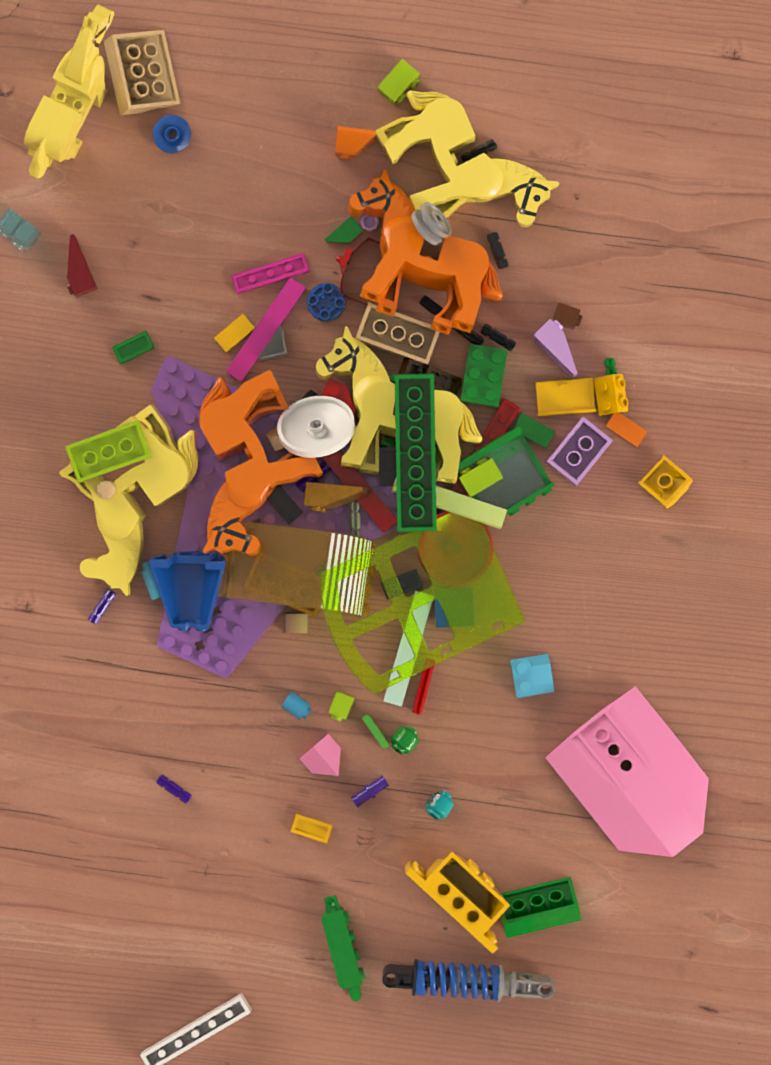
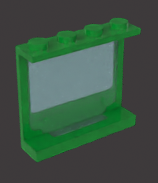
[458,426,555,516]

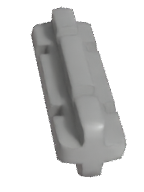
[349,502,360,540]

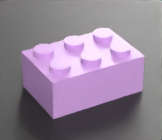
[546,417,613,487]

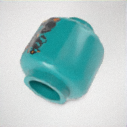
[425,790,454,820]

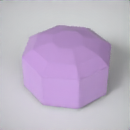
[360,214,379,232]

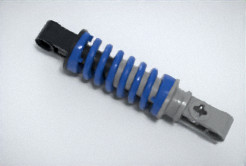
[382,959,555,1002]

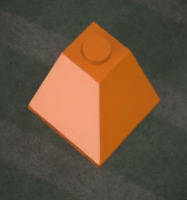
[335,126,376,160]

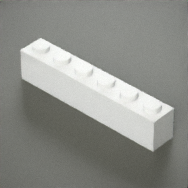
[140,993,252,1065]

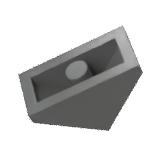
[258,327,288,362]

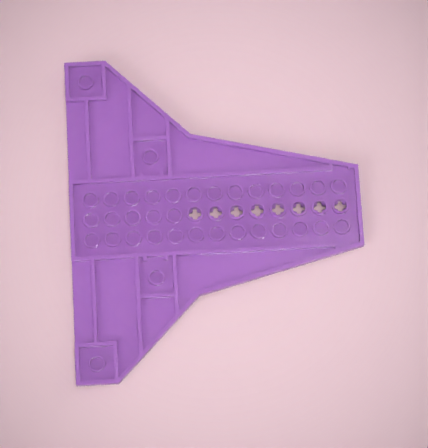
[151,355,444,679]

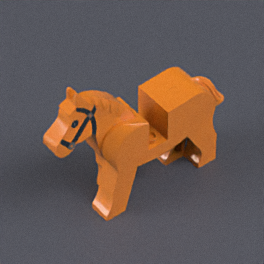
[348,169,503,335]
[199,370,323,556]

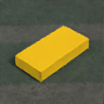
[214,314,255,353]
[291,813,333,844]

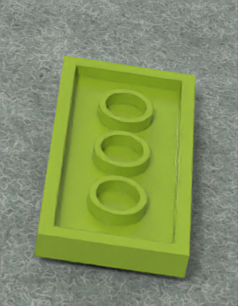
[65,420,152,483]

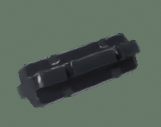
[461,139,497,163]
[487,232,509,270]
[481,324,516,351]

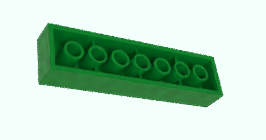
[395,373,437,532]

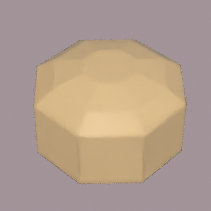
[97,480,116,499]

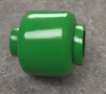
[391,726,419,755]

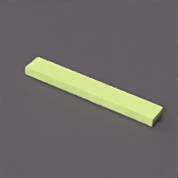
[391,478,507,529]

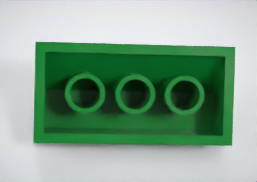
[500,877,581,938]

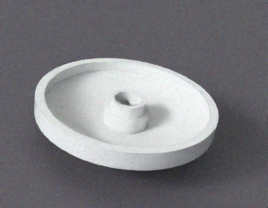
[277,396,355,458]

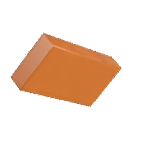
[605,413,648,448]

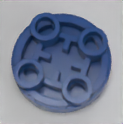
[307,282,346,322]

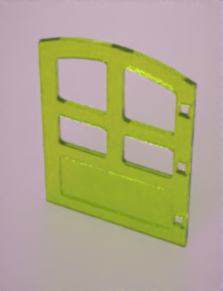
[320,512,525,694]

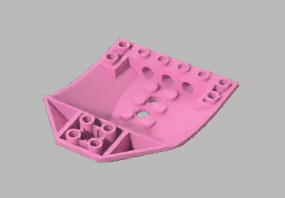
[546,686,709,857]

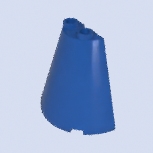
[149,551,226,632]

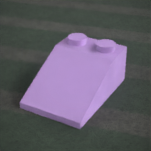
[532,319,577,379]

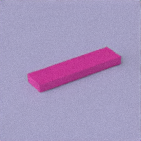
[231,253,310,295]

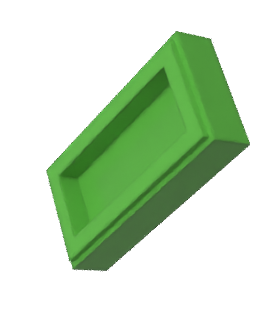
[362,714,390,749]

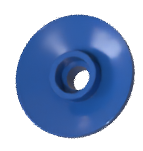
[153,115,191,153]

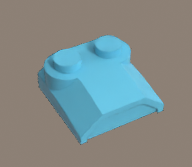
[510,654,554,698]

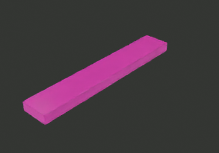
[226,277,306,383]

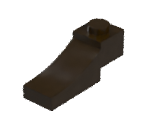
[398,358,462,395]

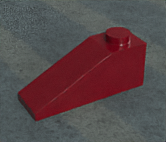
[66,234,98,298]

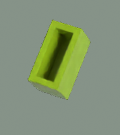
[377,59,420,106]
[457,456,503,497]

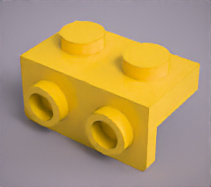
[593,374,628,416]

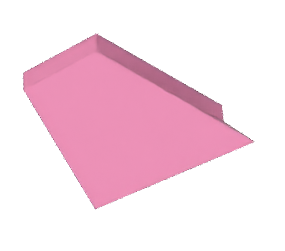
[299,733,341,776]

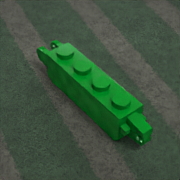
[321,895,365,1002]

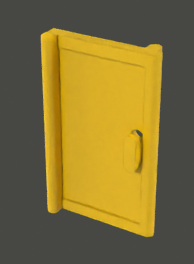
[535,377,596,417]

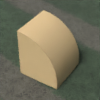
[265,427,284,453]
[285,614,308,633]

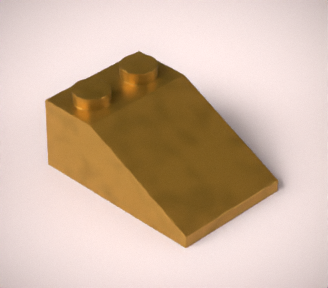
[304,482,372,513]

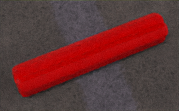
[412,658,435,715]

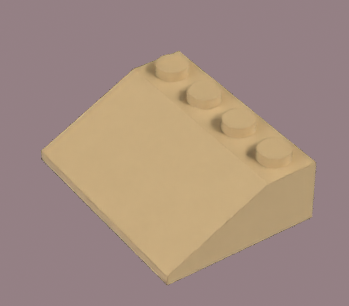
[104,30,180,116]

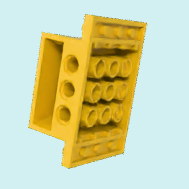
[405,852,510,954]

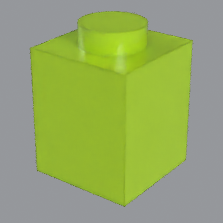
[328,691,355,722]

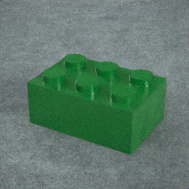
[460,344,508,409]

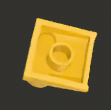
[638,455,693,509]

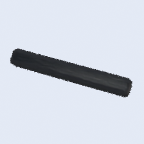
[419,295,484,345]

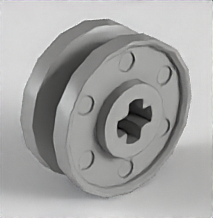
[411,202,452,245]

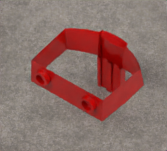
[336,237,380,305]

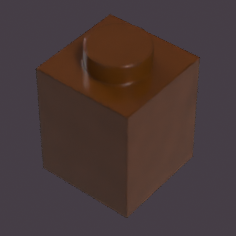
[552,303,582,330]

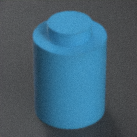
[281,691,312,720]

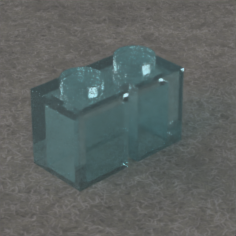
[0,207,41,251]

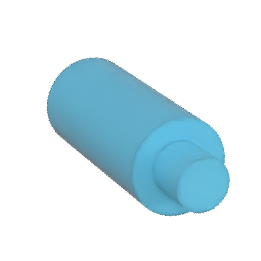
[141,562,161,601]

